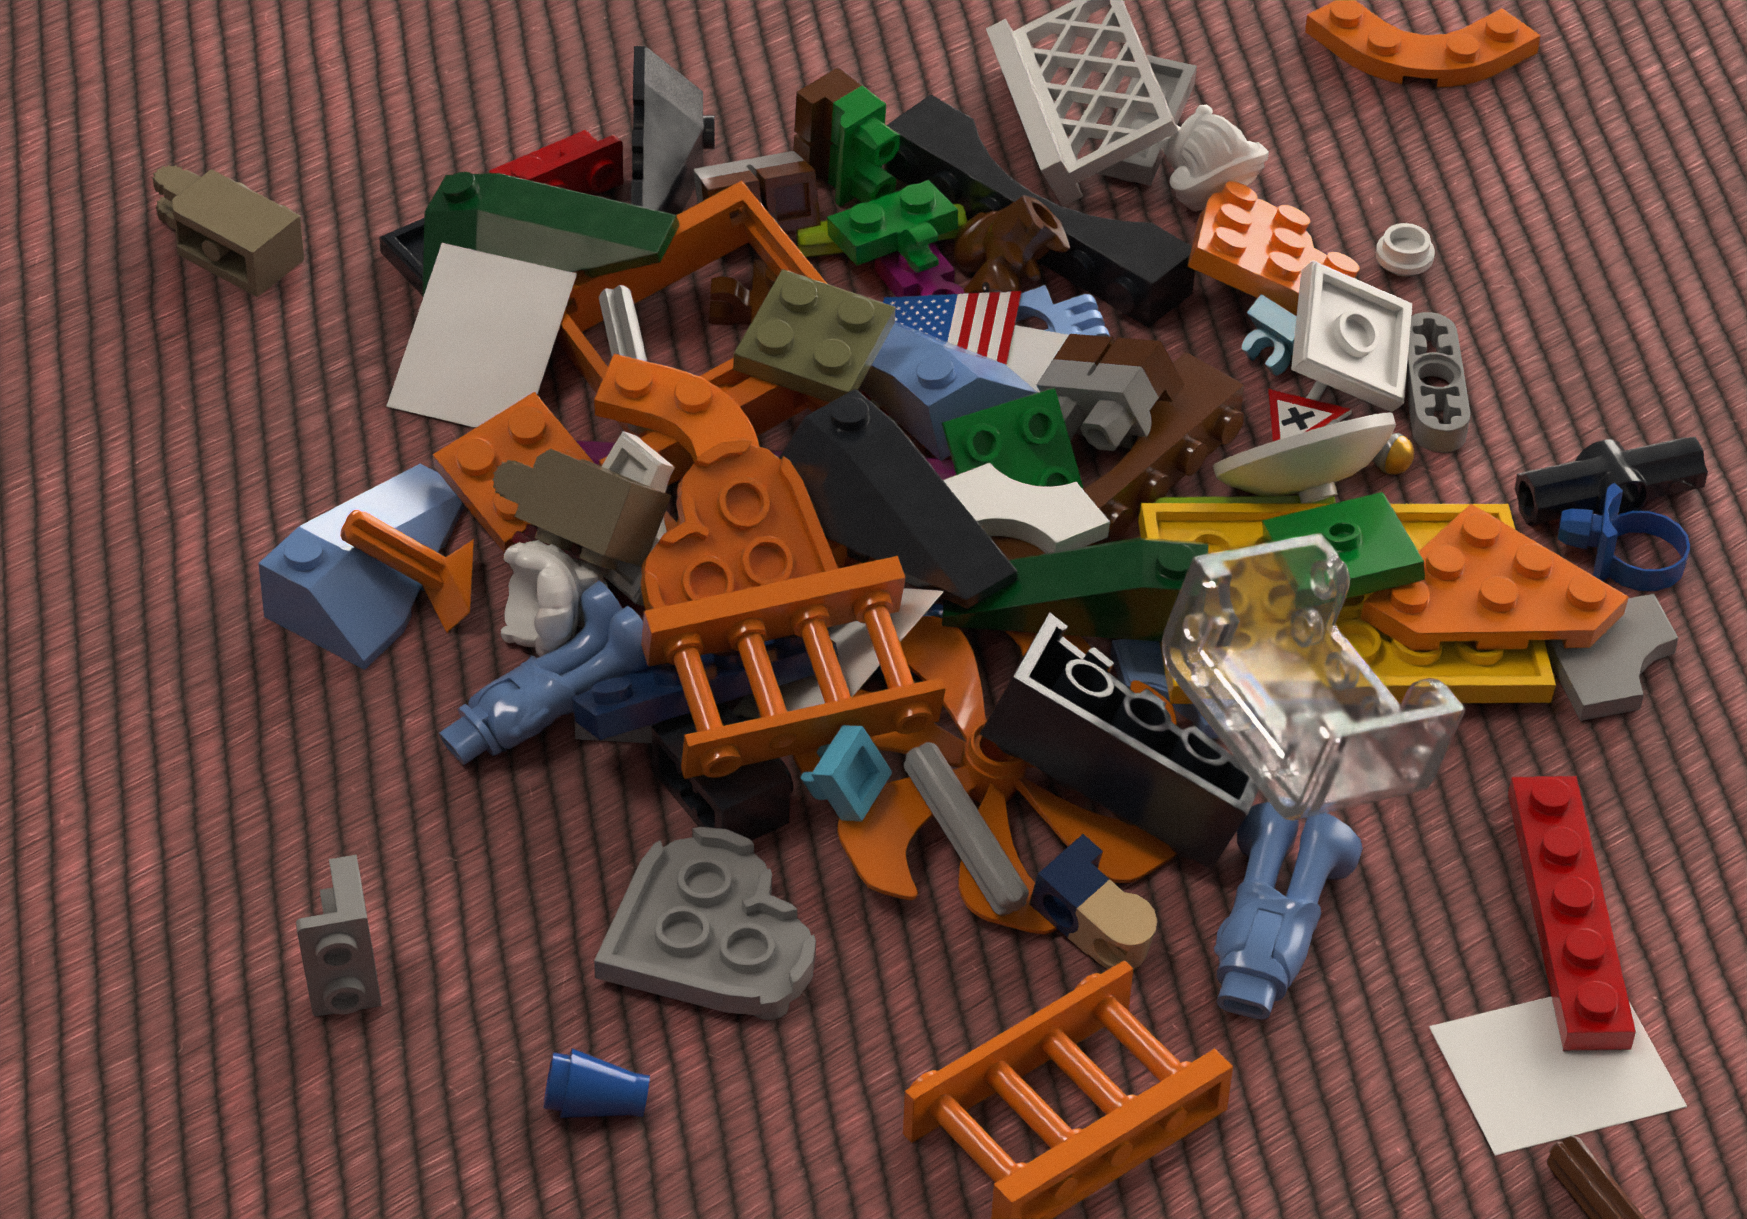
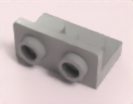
[296,855,382,1016]

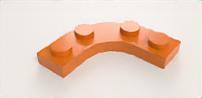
[1305,0,1541,87]
[594,354,759,527]

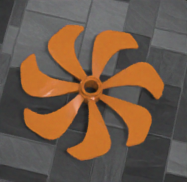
[793,616,1177,935]

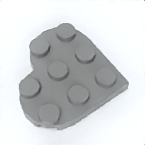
[594,827,816,1020]

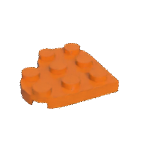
[1187,181,1360,315]
[640,439,838,610]

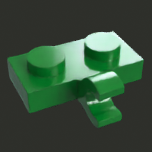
[827,180,958,273]

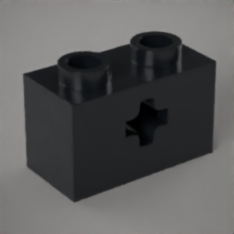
[651,702,794,841]

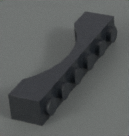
[884,94,1195,328]

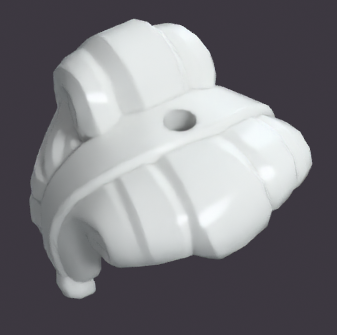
[1159,105,1269,212]
[501,540,608,657]

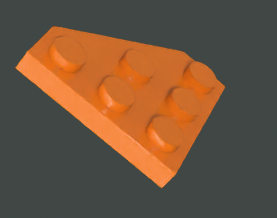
[1360,504,1629,651]

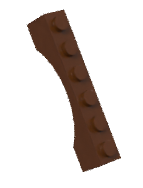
[989,352,1244,560]

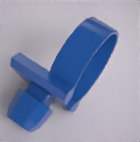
[1557,483,1690,591]

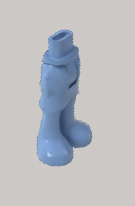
[438,581,653,765]
[1214,801,1363,1020]

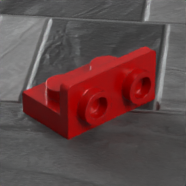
[489,129,624,196]

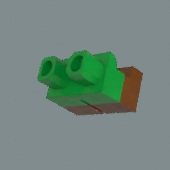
[793,67,900,207]

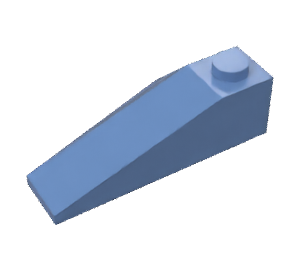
[859,322,1038,461]
[258,464,465,670]

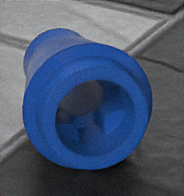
[543,1048,650,1118]

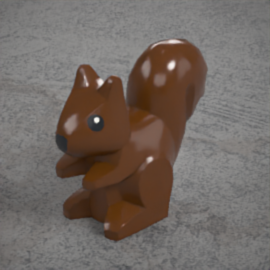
[953,195,1070,294]

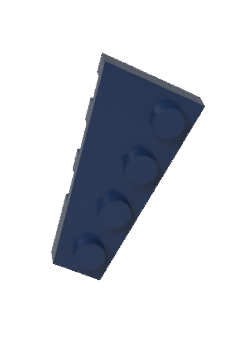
[571,634,840,740]

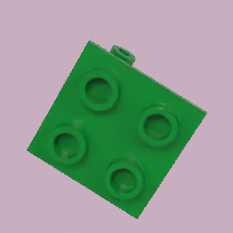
[941,388,1083,488]

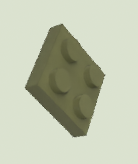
[733,269,896,403]

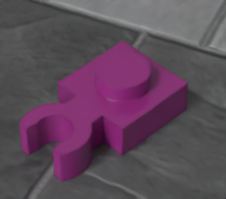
[875,243,965,297]

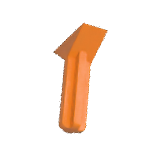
[340,510,474,633]

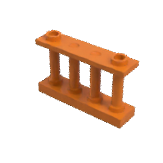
[641,556,946,779]
[903,960,1233,1219]

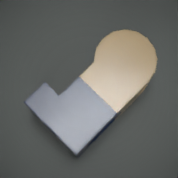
[1029,834,1157,970]

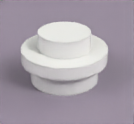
[1376,223,1435,276]

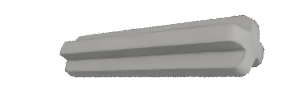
[599,285,654,434]
[904,742,1029,916]

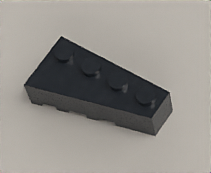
[980,613,1263,870]

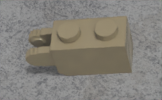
[152,165,304,297]
[492,449,671,571]

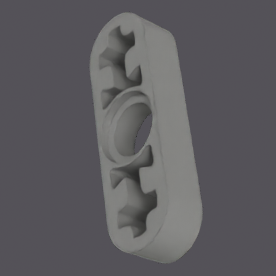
[1406,312,1471,453]

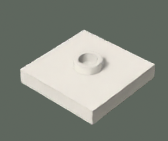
[1291,261,1412,412]

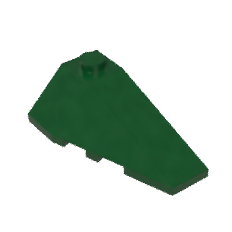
[422,172,680,297]
[942,538,1208,644]

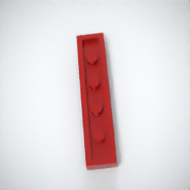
[1508,776,1636,1051]

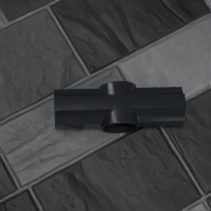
[1514,436,1708,525]

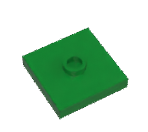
[1262,492,1425,609]

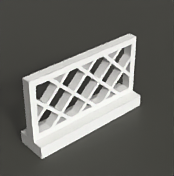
[986,0,1178,207]

